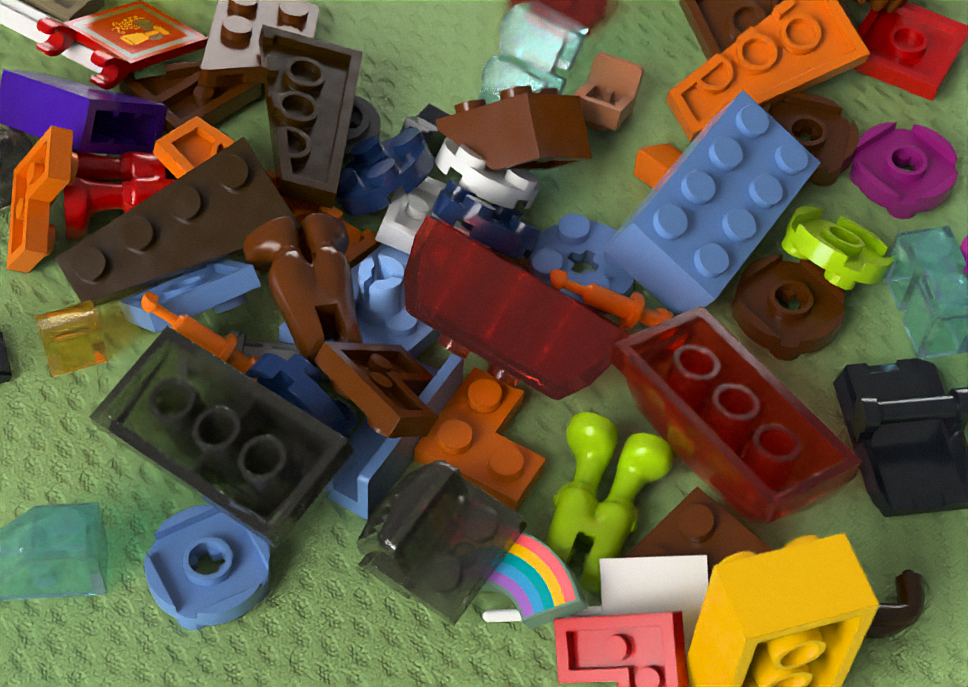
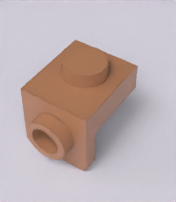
[573,52,644,131]

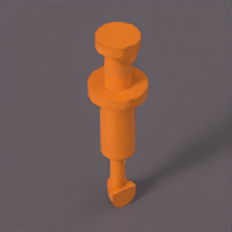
[550,269,674,337]
[141,291,260,386]

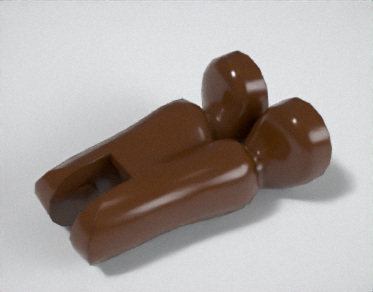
[243,213,364,367]

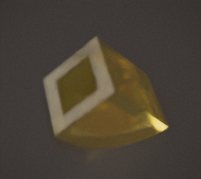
[33,300,108,378]

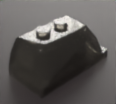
[89,326,357,549]

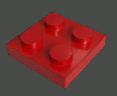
[852,2,968,101]

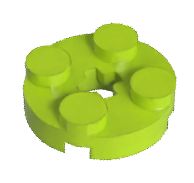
[781,206,894,290]

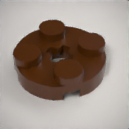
[762,93,859,187]
[731,255,845,361]

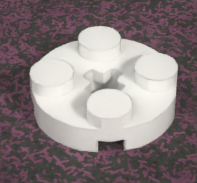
[435,137,541,209]

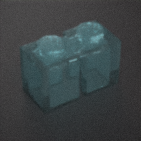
[478,1,589,104]
[885,226,968,359]

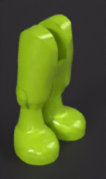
[545,412,675,594]

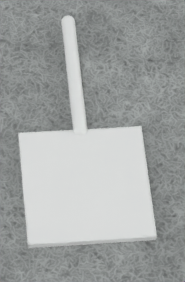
[483,555,708,659]

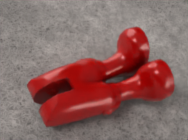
[64,150,177,239]

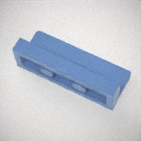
[317,353,464,520]

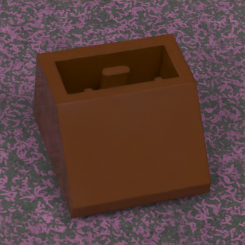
[436,85,592,171]

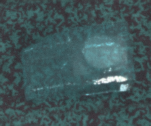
[0,502,108,601]

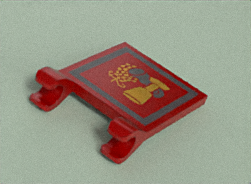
[36,0,208,90]

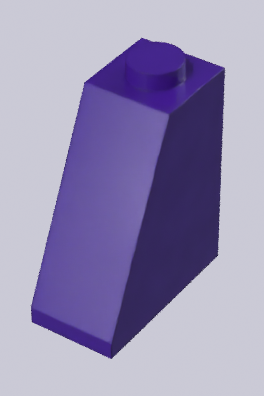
[0,69,168,155]

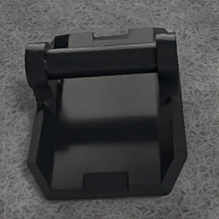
[833,358,968,517]

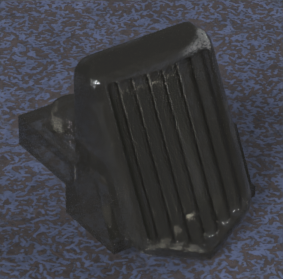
[357,460,527,626]

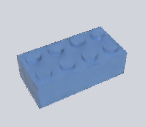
[603,90,821,323]

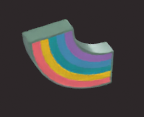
[446,525,588,629]

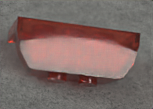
[404,215,631,400]
[609,305,863,524]

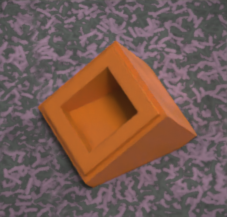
[634,143,682,188]

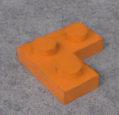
[6,125,79,273]
[414,366,546,514]

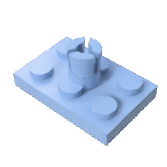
[278,244,475,358]

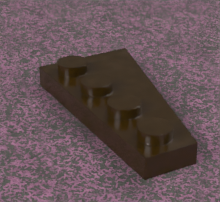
[259,24,363,209]
[55,137,301,308]

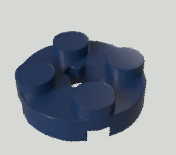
[335,127,435,215]
[431,179,542,259]
[246,353,358,456]

